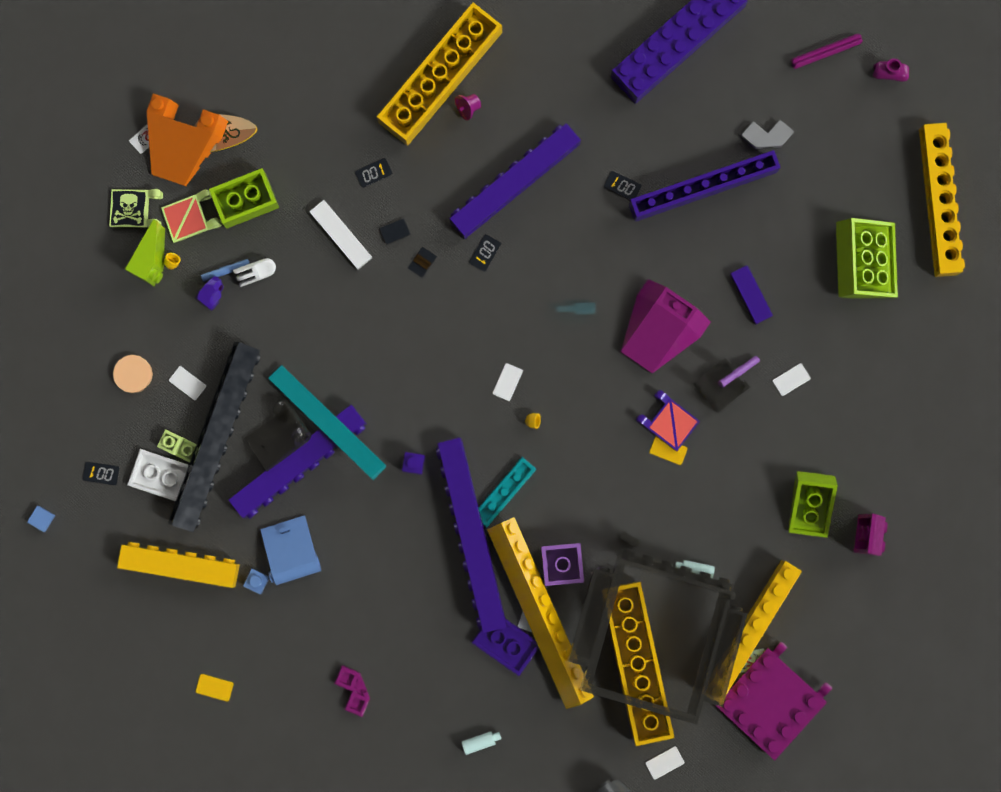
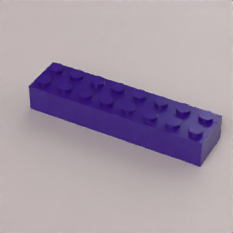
[611,0,748,104]

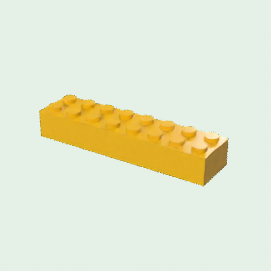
[377,2,502,146]
[601,581,675,746]

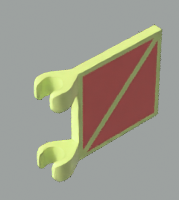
[161,189,222,243]

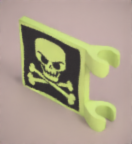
[109,189,163,228]

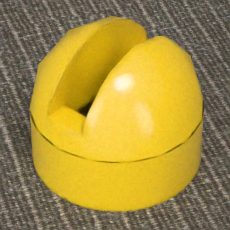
[164,253,181,269]
[525,413,541,429]

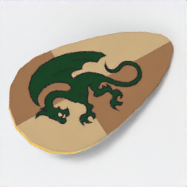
[194,114,257,152]

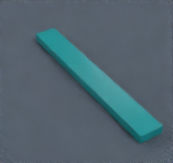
[268,365,387,480]

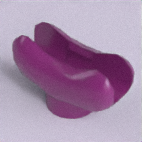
[873,58,910,82]

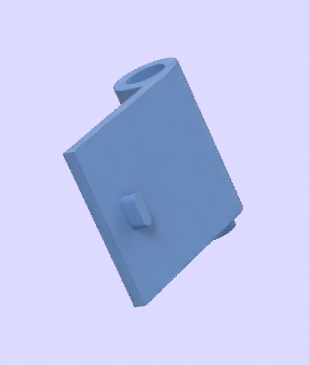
[260,515,321,585]

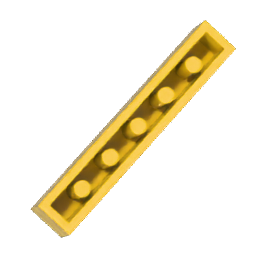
[117,542,240,588]

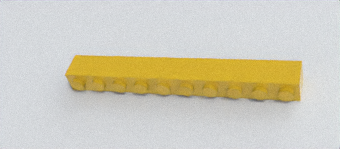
[487,517,594,709]

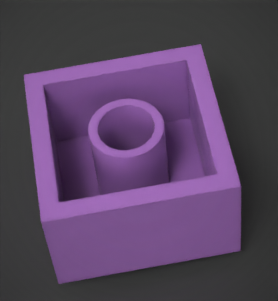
[541,543,584,586]

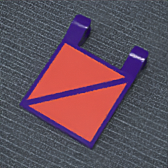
[636,390,700,452]

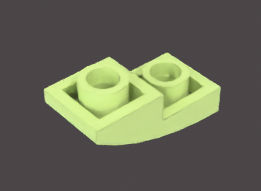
[157,429,196,462]

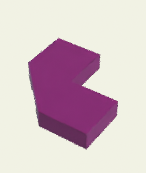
[334,665,370,717]

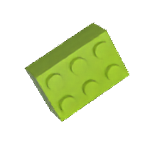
[209,168,279,229]

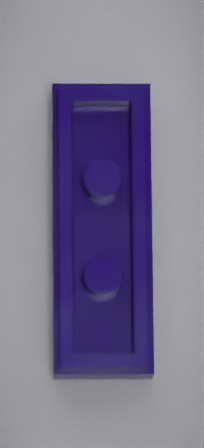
[730,265,773,325]

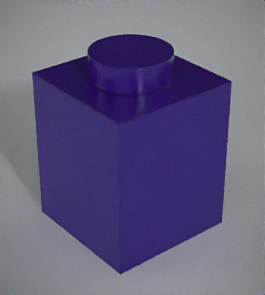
[402,452,425,475]

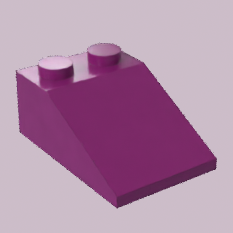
[853,514,888,556]

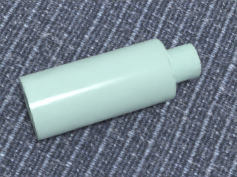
[675,560,715,580]
[462,731,502,755]

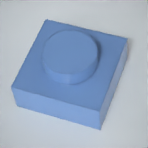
[243,568,269,594]

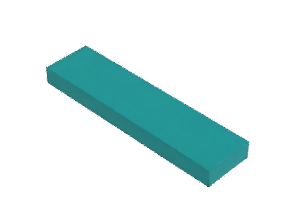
[479,457,537,528]

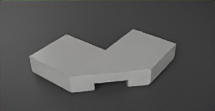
[741,120,794,149]

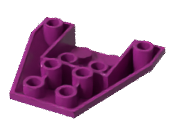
[621,279,711,374]

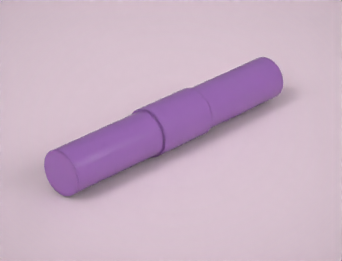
[718,356,760,388]

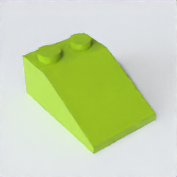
[125,219,165,286]
[789,471,838,538]

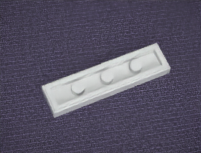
[309,200,372,270]

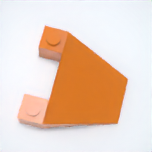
[147,93,228,186]

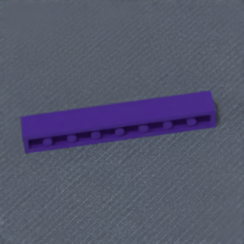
[450,123,581,239]
[628,150,781,222]
[229,404,367,519]

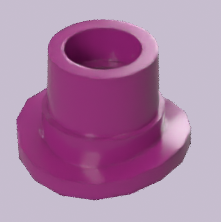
[455,94,481,121]

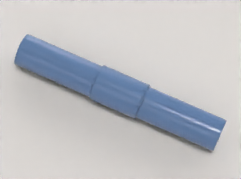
[201,259,250,282]

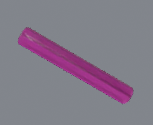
[791,33,863,69]

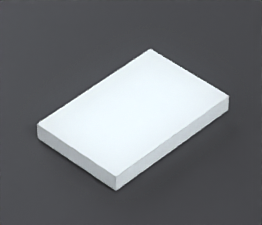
[127,449,189,501]

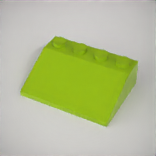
[836,218,898,298]

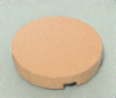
[113,355,153,393]

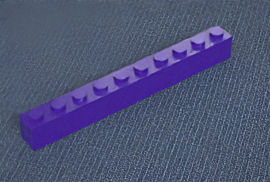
[436,438,507,633]

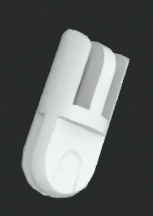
[233,258,276,287]

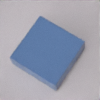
[27,506,55,532]

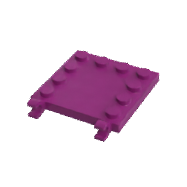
[715,642,832,761]

